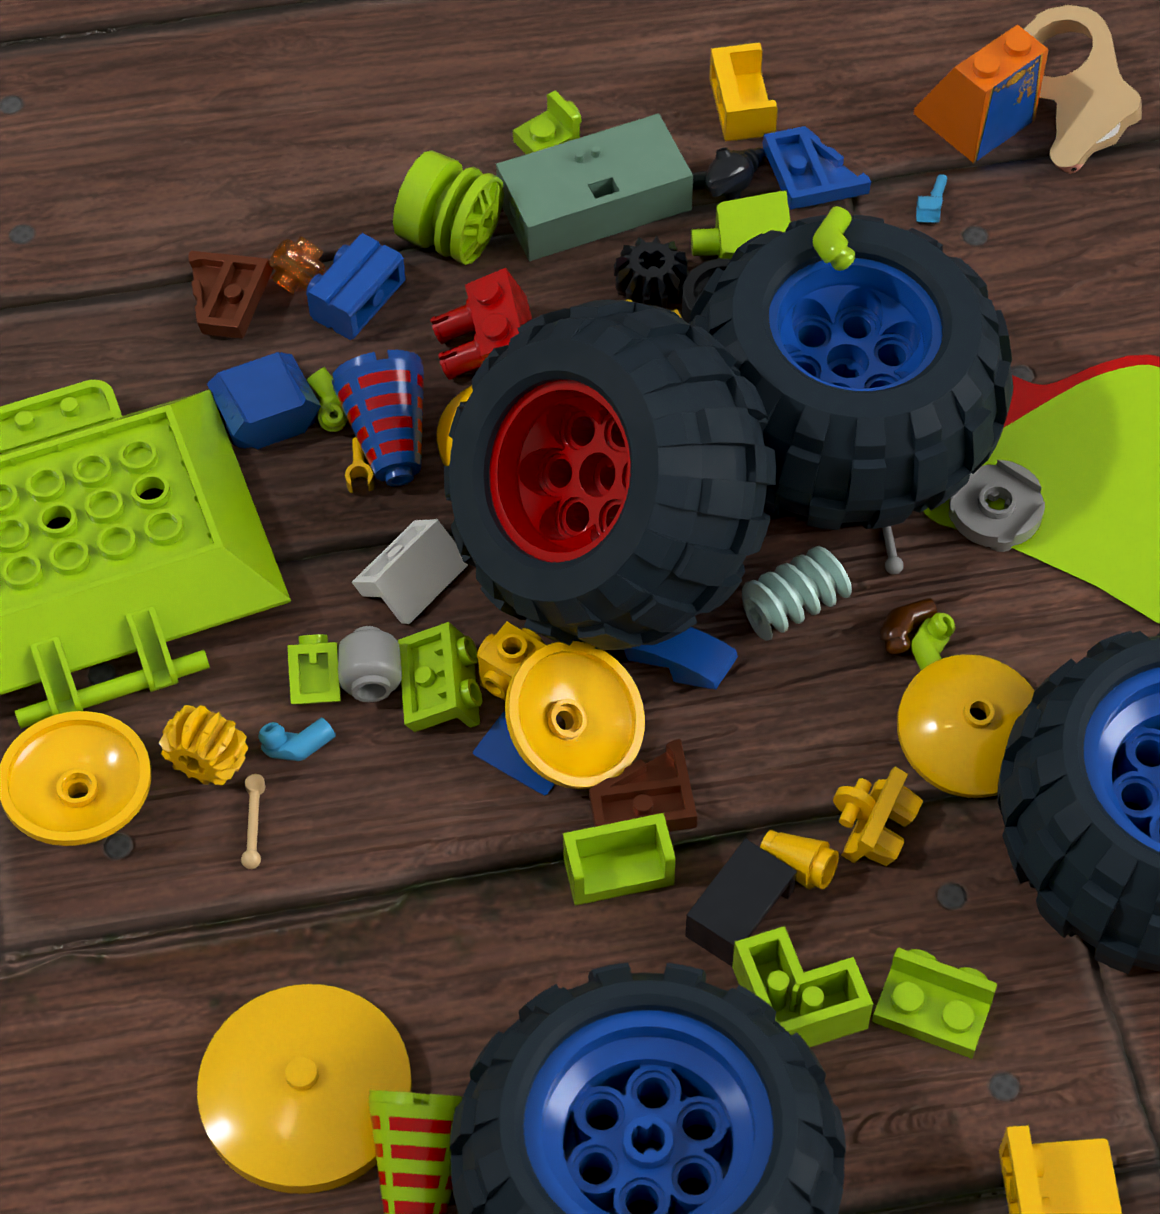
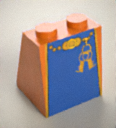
[914,24,1049,163]

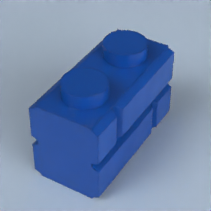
[306,233,406,340]

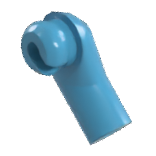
[258,717,336,761]

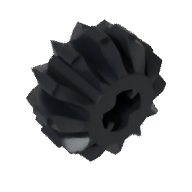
[614,235,690,309]

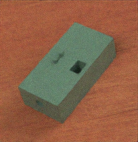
[496,113,693,262]

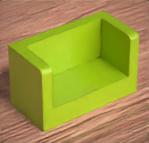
[563,813,675,905]

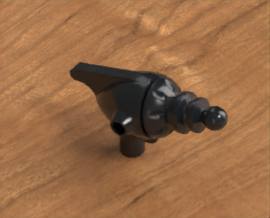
[691,147,766,201]

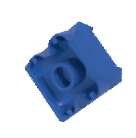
[207,352,321,449]

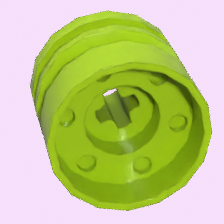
[393,150,504,265]

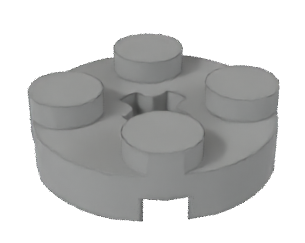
[949,460,1045,552]

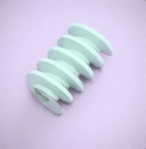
[742,546,852,641]

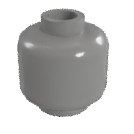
[337,626,402,702]

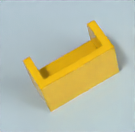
[710,43,778,141]

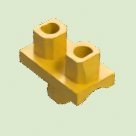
[833,766,923,866]

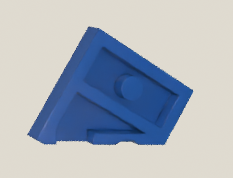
[762,126,871,210]

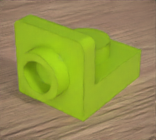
[513,90,582,154]
[287,634,341,705]

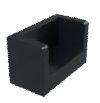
[685,838,797,967]

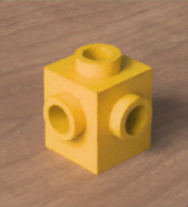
[477,621,546,700]

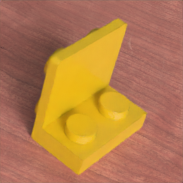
[999,1125,1122,1214]

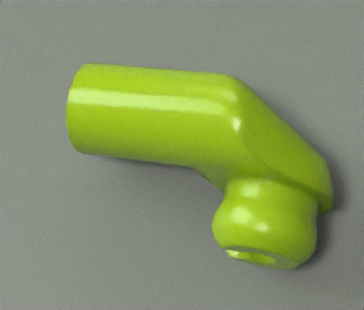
[813,206,855,271]
[307,367,348,432]
[911,612,955,671]

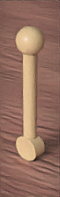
[241,774,266,869]

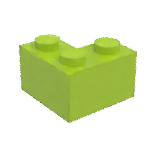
[732,926,873,1048]

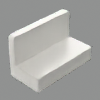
[352,519,468,624]

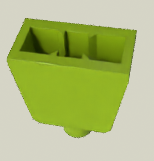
[691,191,790,259]

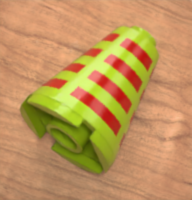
[368,1090,463,1214]

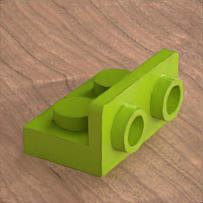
[398,622,482,732]
[872,948,997,1059]

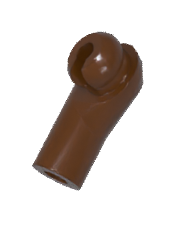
[879,597,937,655]

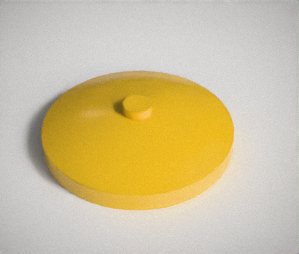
[197,984,412,1194]

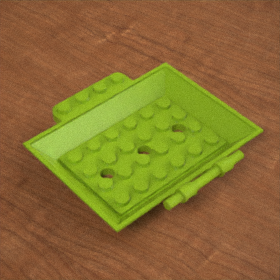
[0,380,291,729]

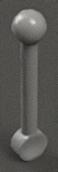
[882,526,904,575]

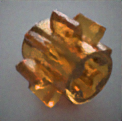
[269,236,325,294]

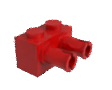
[431,268,532,380]

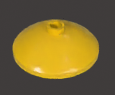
[505,641,645,789]
[897,655,1034,798]
[0,711,151,846]

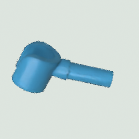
[916,174,948,223]

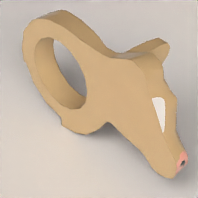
[1024,5,1142,174]

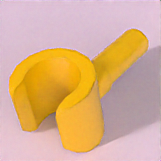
[345,437,375,493]

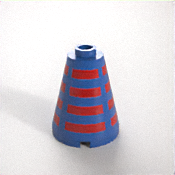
[331,350,424,486]

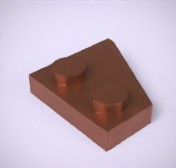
[188,250,273,339]
[589,739,697,832]

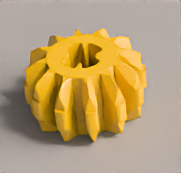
[159,705,248,785]

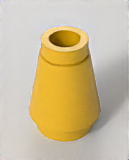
[760,830,839,889]

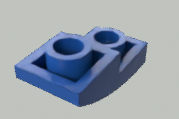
[624,627,738,690]

